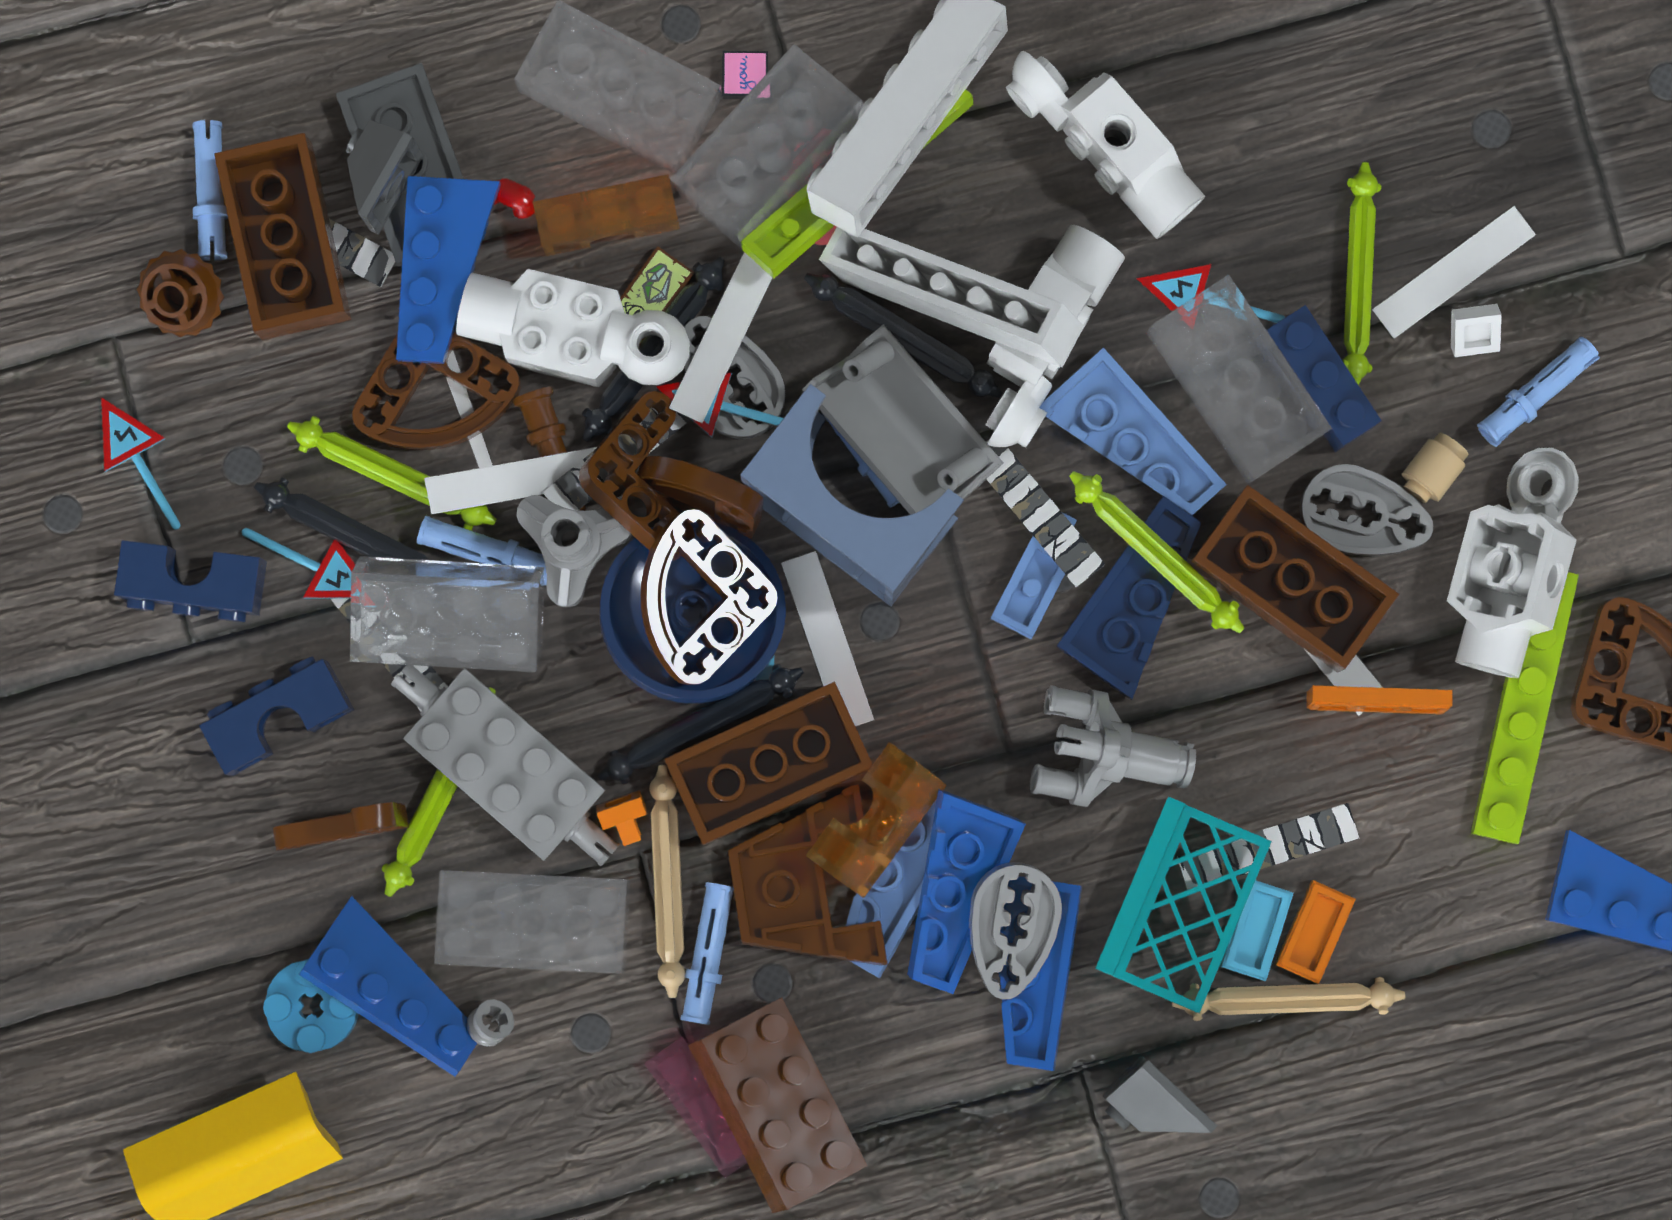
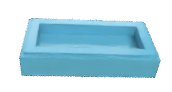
[1220,880,1293,981]

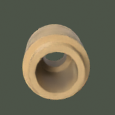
[1402,433,1469,503]

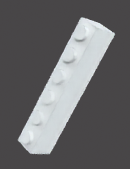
[807,0,1008,238]
[819,227,1084,367]

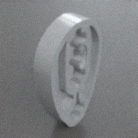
[685,316,785,439]
[1299,464,1433,557]
[969,862,1062,999]

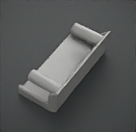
[802,324,1004,515]

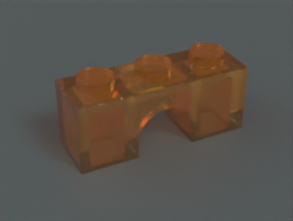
[533,174,680,256]
[806,742,947,898]

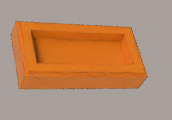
[1275,880,1356,984]

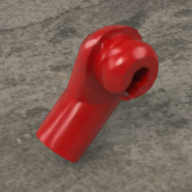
[493,178,537,219]

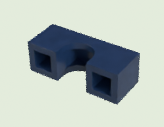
[1260,305,1382,453]
[114,540,267,623]
[199,657,354,776]

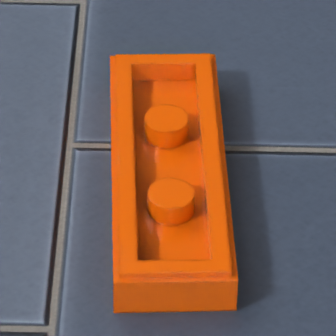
[1306,685,1452,715]

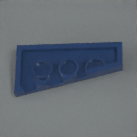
[1056,496,1201,700]

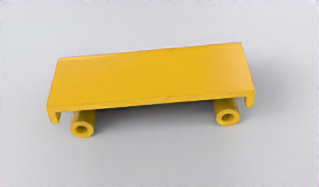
[123,1072,343,1220]

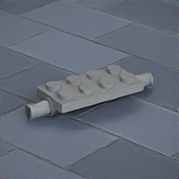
[391,662,620,867]

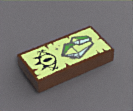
[620,246,695,345]

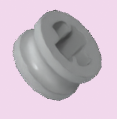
[467,999,514,1047]

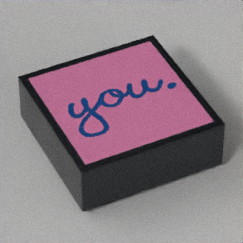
[722,51,768,100]

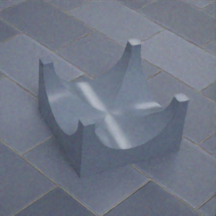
[740,384,964,607]

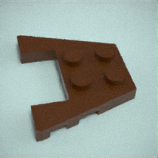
[728,785,888,966]

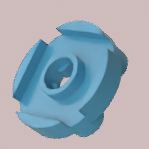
[263,959,358,1053]

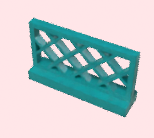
[1095,796,1272,1013]

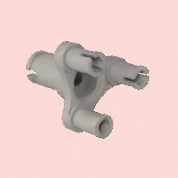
[517,495,632,607]
[1030,685,1196,807]

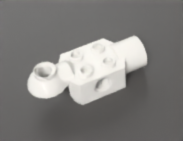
[1006,51,1205,239]
[986,225,1125,448]
[456,269,690,387]
[1447,448,1579,678]

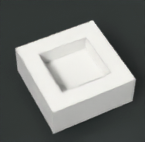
[1451,304,1501,357]

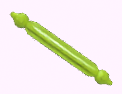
[1342,162,1381,385]
[287,416,497,531]
[1069,471,1244,633]
[382,687,496,897]

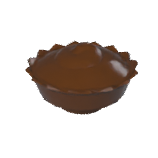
[137,249,224,337]

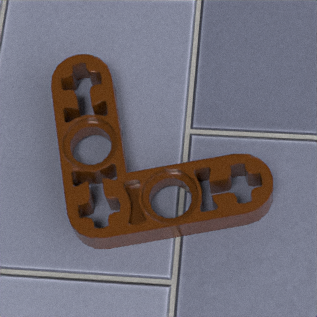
[579,391,695,561]
[273,802,409,851]

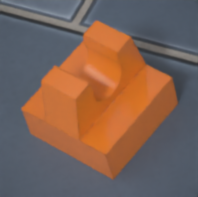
[596,790,647,846]

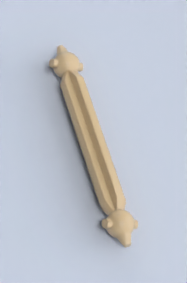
[649,765,685,998]
[1172,977,1405,1021]

